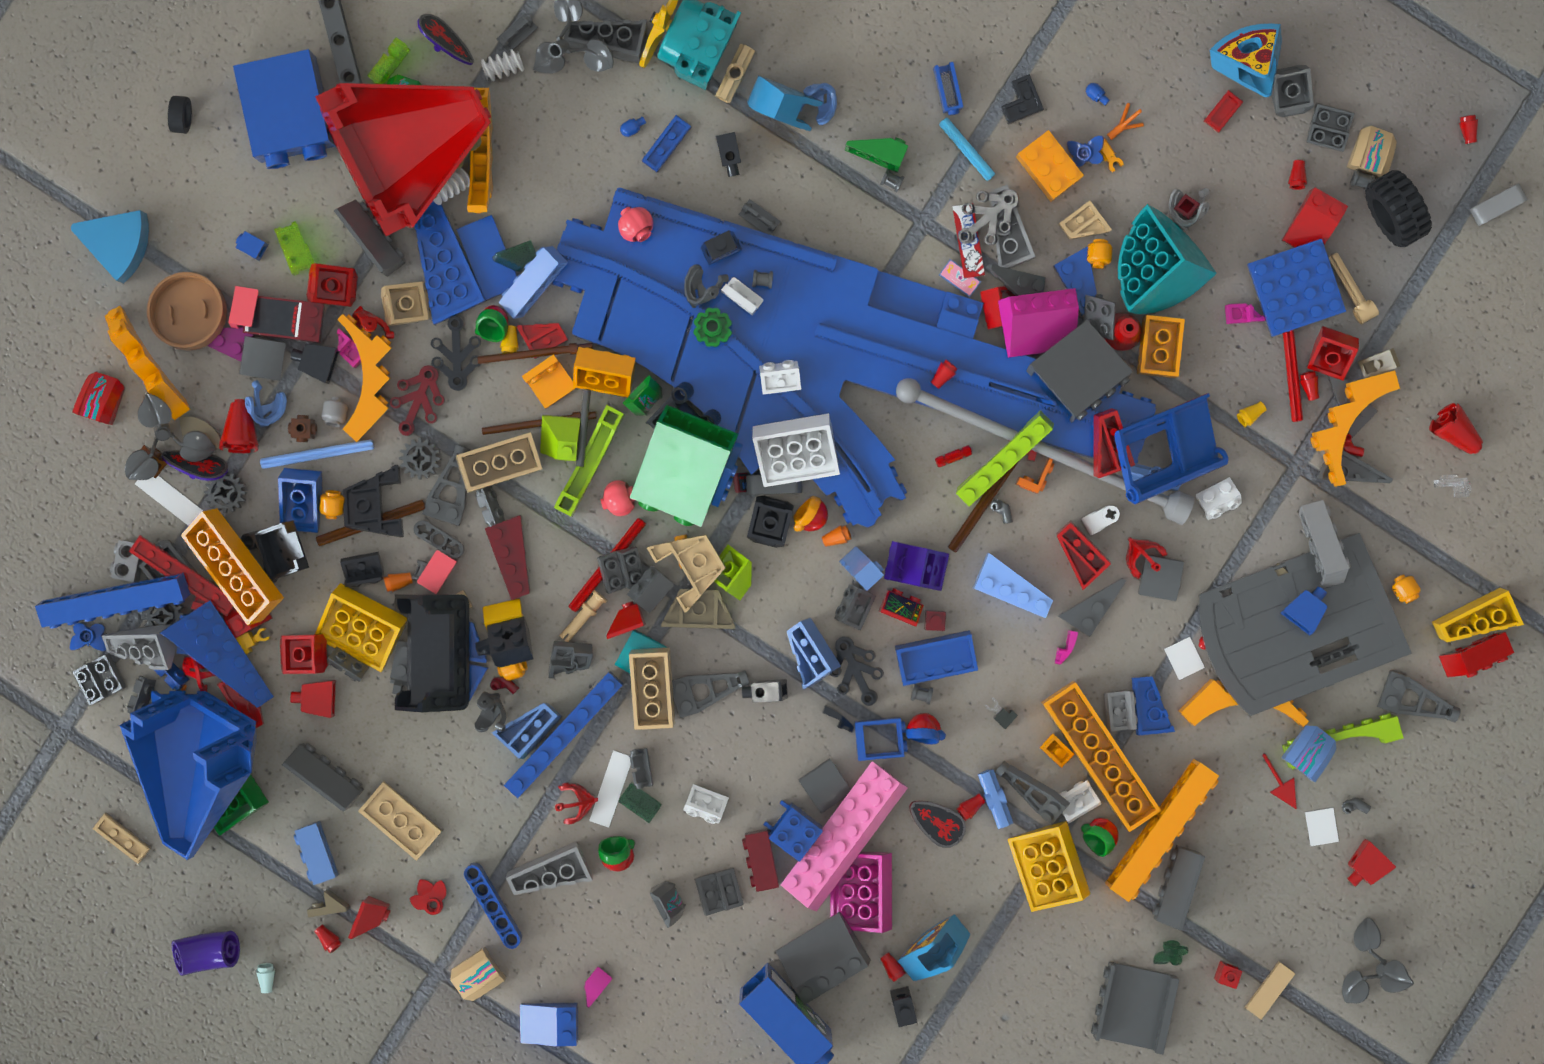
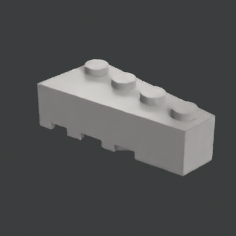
[990,185,1035,268]
[1299,500,1350,589]
[506,841,593,895]

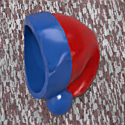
[906,713,946,745]

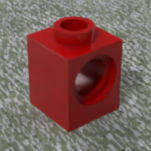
[1214,961,1243,989]

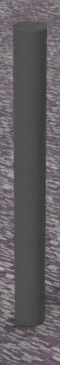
[576,390,591,467]

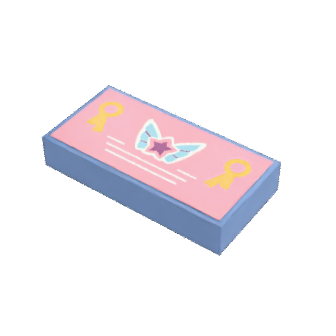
[939,259,981,298]

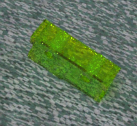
[367,37,410,84]
[274,221,315,276]

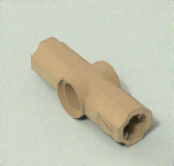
[715,44,755,103]

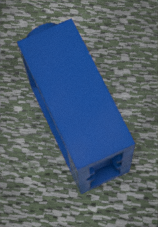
[854,717,908,761]

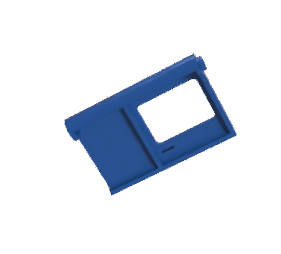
[1115,393,1228,504]

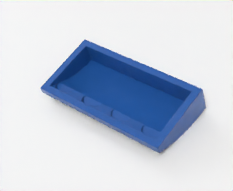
[895,630,978,686]

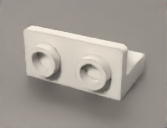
[721,277,763,316]
[759,360,801,394]
[683,784,729,824]

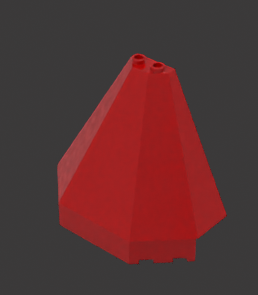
[315,83,491,236]

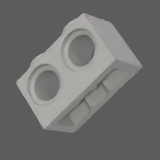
[110,540,141,582]

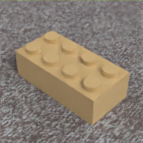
[455,432,542,493]
[629,647,675,730]

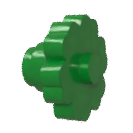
[693,308,732,347]

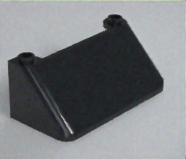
[395,594,469,713]

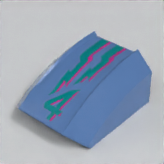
[1281,726,1337,782]

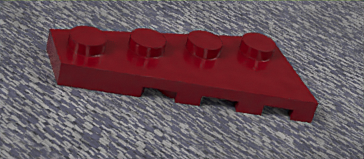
[485,515,530,600]

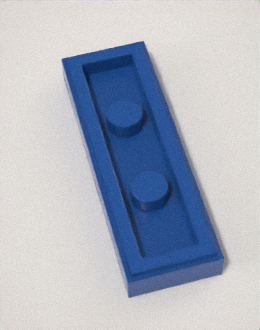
[641,115,691,173]

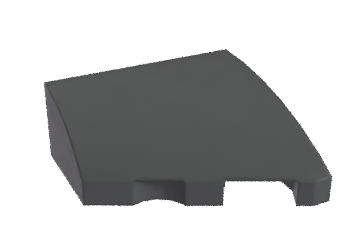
[548,641,593,678]

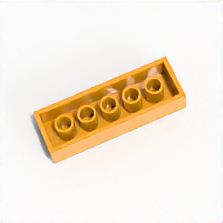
[181,508,284,625]

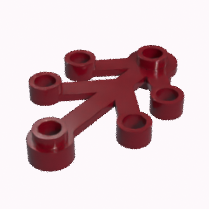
[390,365,445,436]

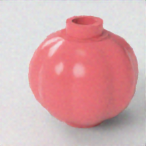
[618,207,653,242]
[600,480,636,516]

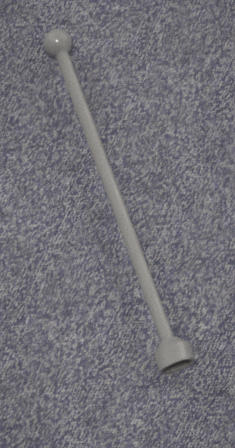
[896,378,1194,525]

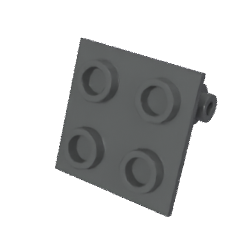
[1084,294,1116,340]

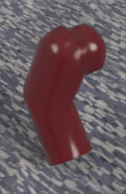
[490,676,519,694]

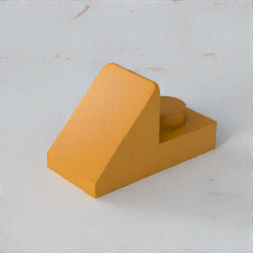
[1039,733,1074,768]

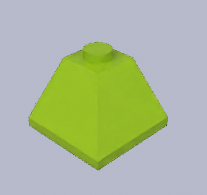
[540,415,581,461]
[714,545,752,600]

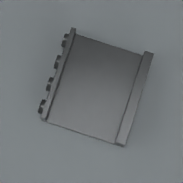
[1026,320,1133,423]
[1091,962,1179,1055]

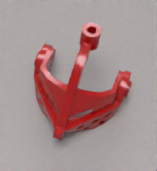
[352,306,394,339]
[1126,537,1168,580]
[182,657,215,692]
[555,783,598,825]

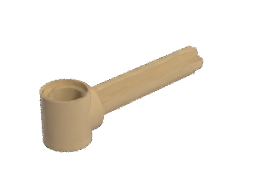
[1328,253,1379,325]

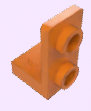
[1015,457,1055,494]

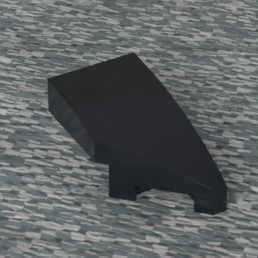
[822,705,854,732]

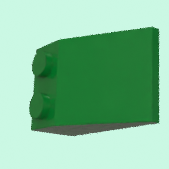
[845,137,908,173]
[214,774,269,836]

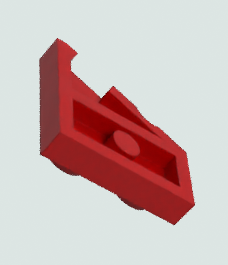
[516,323,568,359]

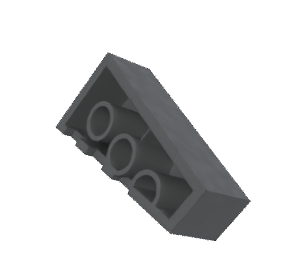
[564,19,647,63]

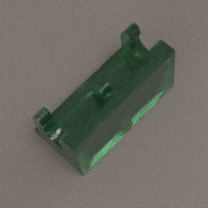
[618,782,662,823]

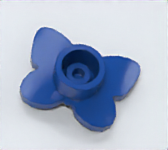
[1067,135,1104,167]
[70,623,107,651]

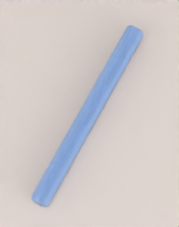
[260,439,374,469]

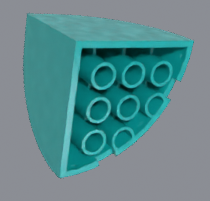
[1118,204,1217,314]

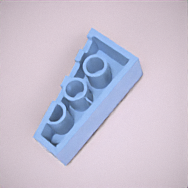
[973,553,1053,618]

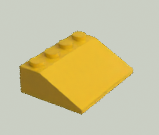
[315,583,407,672]
[1008,821,1090,912]

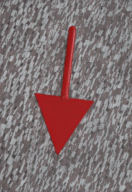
[1262,754,1297,809]

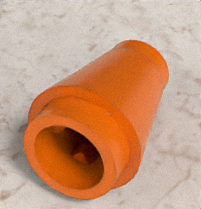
[822,525,852,547]
[383,572,413,593]

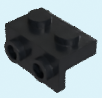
[340,551,384,587]

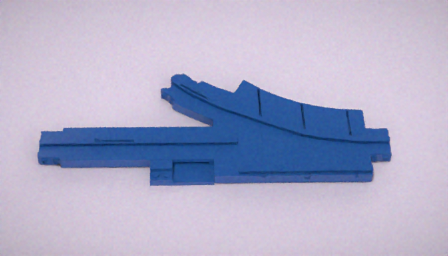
[552,188,1156,528]

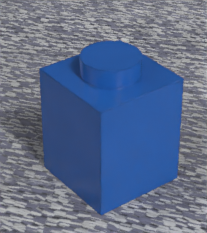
[235,231,269,261]

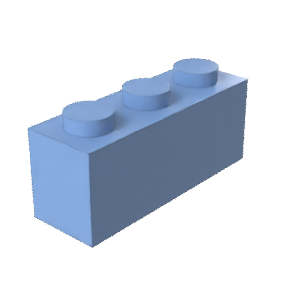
[294,821,339,885]

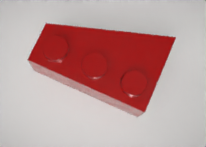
[1093,408,1135,478]
[1057,520,1111,590]
[1439,632,1514,678]

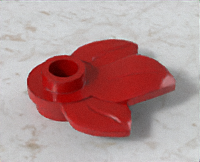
[409,879,447,915]

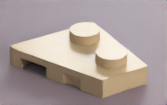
[1058,201,1112,239]

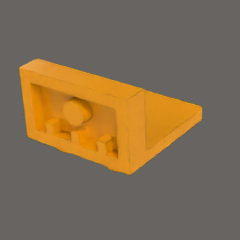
[522,354,576,408]

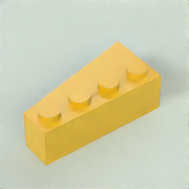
[1432,588,1524,642]

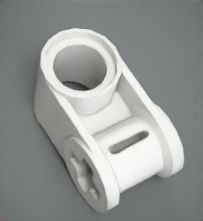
[1081,506,1120,536]

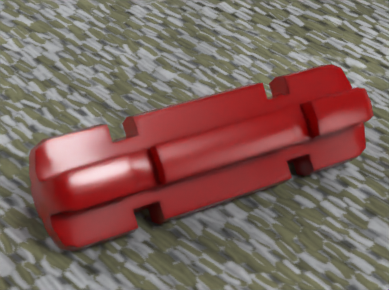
[935,445,972,467]

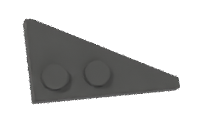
[987,265,1046,296]
[1327,365,1378,438]
[1315,450,1393,483]
[1058,578,1126,637]

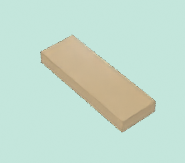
[93,813,151,864]
[1245,961,1295,1020]

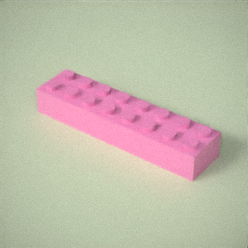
[781,761,908,912]

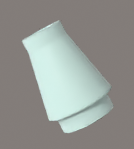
[256,963,275,993]

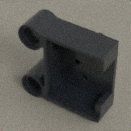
[646,382,721,429]
[241,520,309,583]

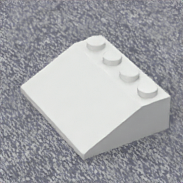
[752,413,840,487]

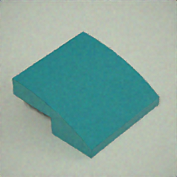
[615,629,668,673]

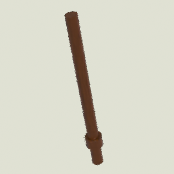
[477,343,593,364]
[482,411,597,435]

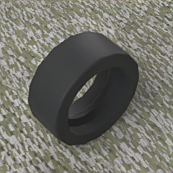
[167,96,192,134]

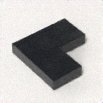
[1001,74,1044,125]

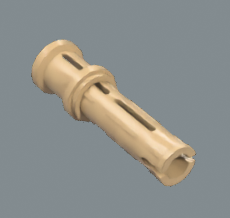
[559,590,607,642]

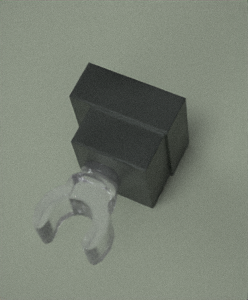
[985,697,1018,729]

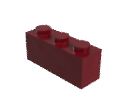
[742,828,779,892]

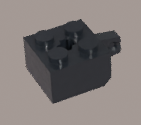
[475,616,534,667]

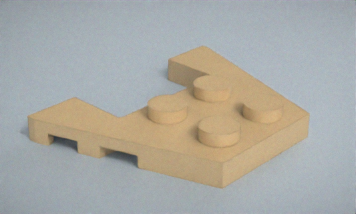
[647,534,726,612]

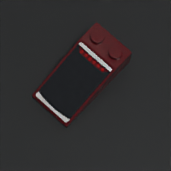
[243,296,325,343]

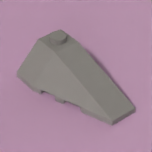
[102,625,177,670]

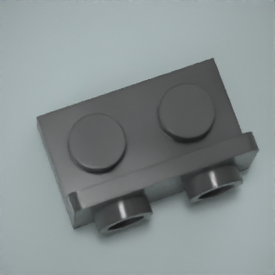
[834,584,876,631]

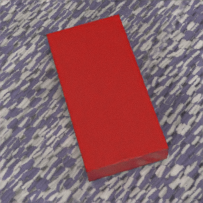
[1204,90,1243,133]

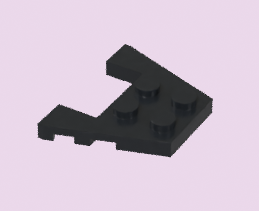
[343,465,404,537]

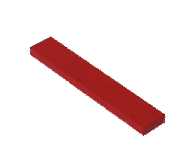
[129,535,234,616]

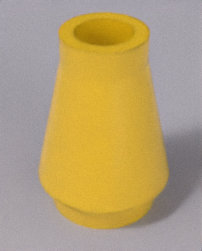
[500,325,519,353]
[1237,401,1266,427]

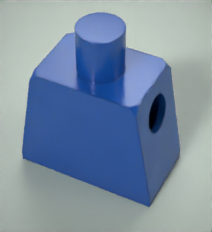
[1281,587,1328,636]

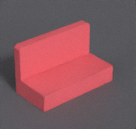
[228,286,259,329]
[417,550,458,594]

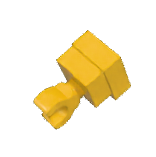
[235,628,271,655]

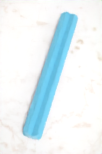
[939,118,995,181]

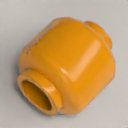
[1087,239,1113,269]
[319,490,345,519]
[1392,574,1421,604]
[497,661,528,681]

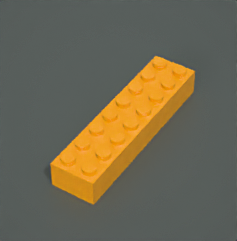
[1041,681,1161,832]
[1105,759,1219,902]

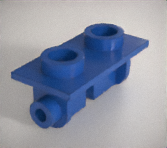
[154,662,190,691]

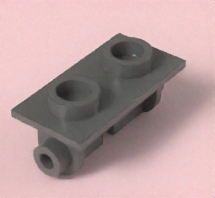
[496,14,538,53]
[738,199,781,235]
[475,486,505,527]
[327,647,369,682]
[127,676,156,713]
[629,748,653,789]

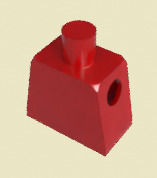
[290,680,336,718]
[1347,839,1396,887]

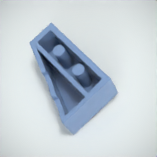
[839,546,884,591]
[787,618,841,690]
[492,703,563,759]

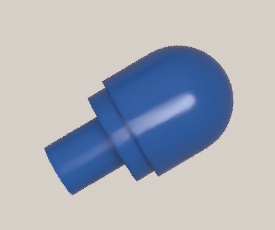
[1086,83,1110,106]
[620,117,646,137]

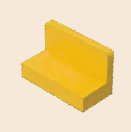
[483,599,523,630]

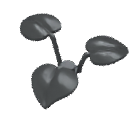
[533,0,614,73]
[125,393,216,480]
[1342,918,1414,1004]

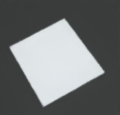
[1164,637,1205,680]
[1305,808,1339,846]

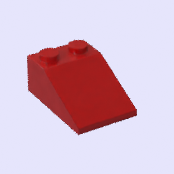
[1282,187,1348,248]

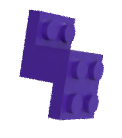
[884,541,949,591]

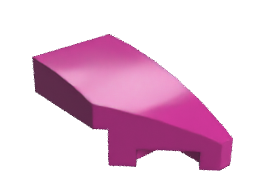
[1225,303,1266,324]
[337,329,361,368]
[1055,630,1078,664]
[584,967,613,1008]

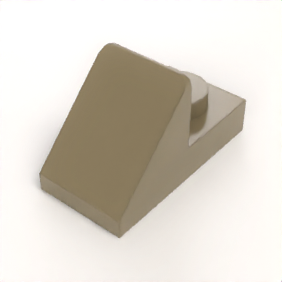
[1358,348,1400,379]
[307,889,350,917]

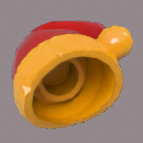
[793,496,828,532]

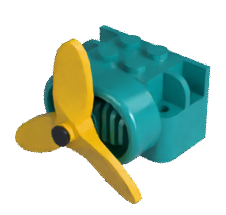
[639,0,741,90]

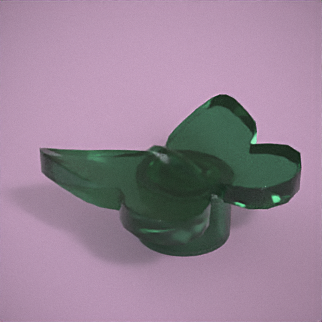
[1153,940,1189,966]

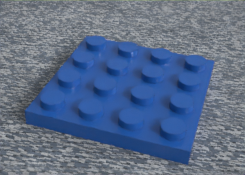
[1247,239,1346,337]

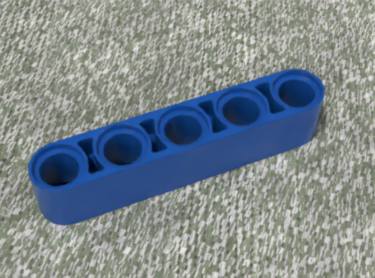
[464,863,522,949]

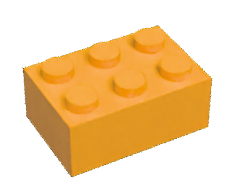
[1016,130,1084,202]
[1137,315,1185,378]
[573,347,636,398]

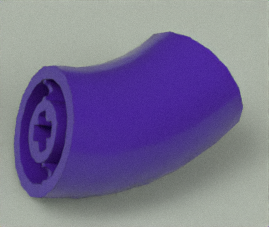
[172,931,240,976]

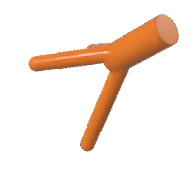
[1107,103,1144,140]

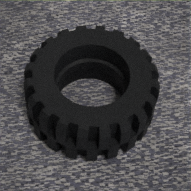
[1365,170,1432,247]

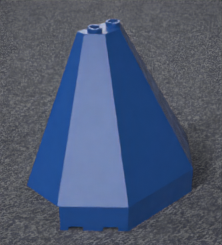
[119,691,257,860]

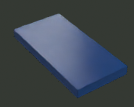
[456,215,517,301]

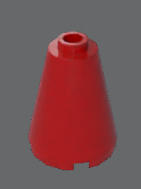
[1105,312,1142,351]
[219,399,259,454]
[1429,403,1483,454]

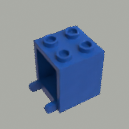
[763,800,823,862]

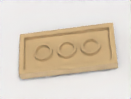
[358,781,442,861]

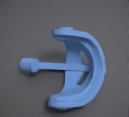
[800,83,837,125]
[245,380,287,428]

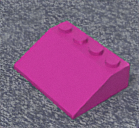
[998,288,1079,358]
[830,852,892,933]

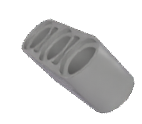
[1469,183,1528,226]

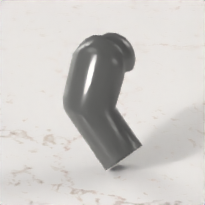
[990,499,1013,524]
[1342,798,1371,814]

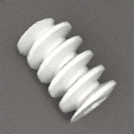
[481,49,524,82]
[433,168,470,205]

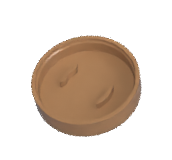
[147,272,227,351]

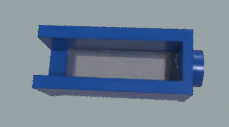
[933,62,963,116]

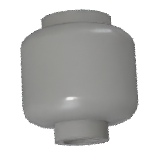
[321,397,348,427]

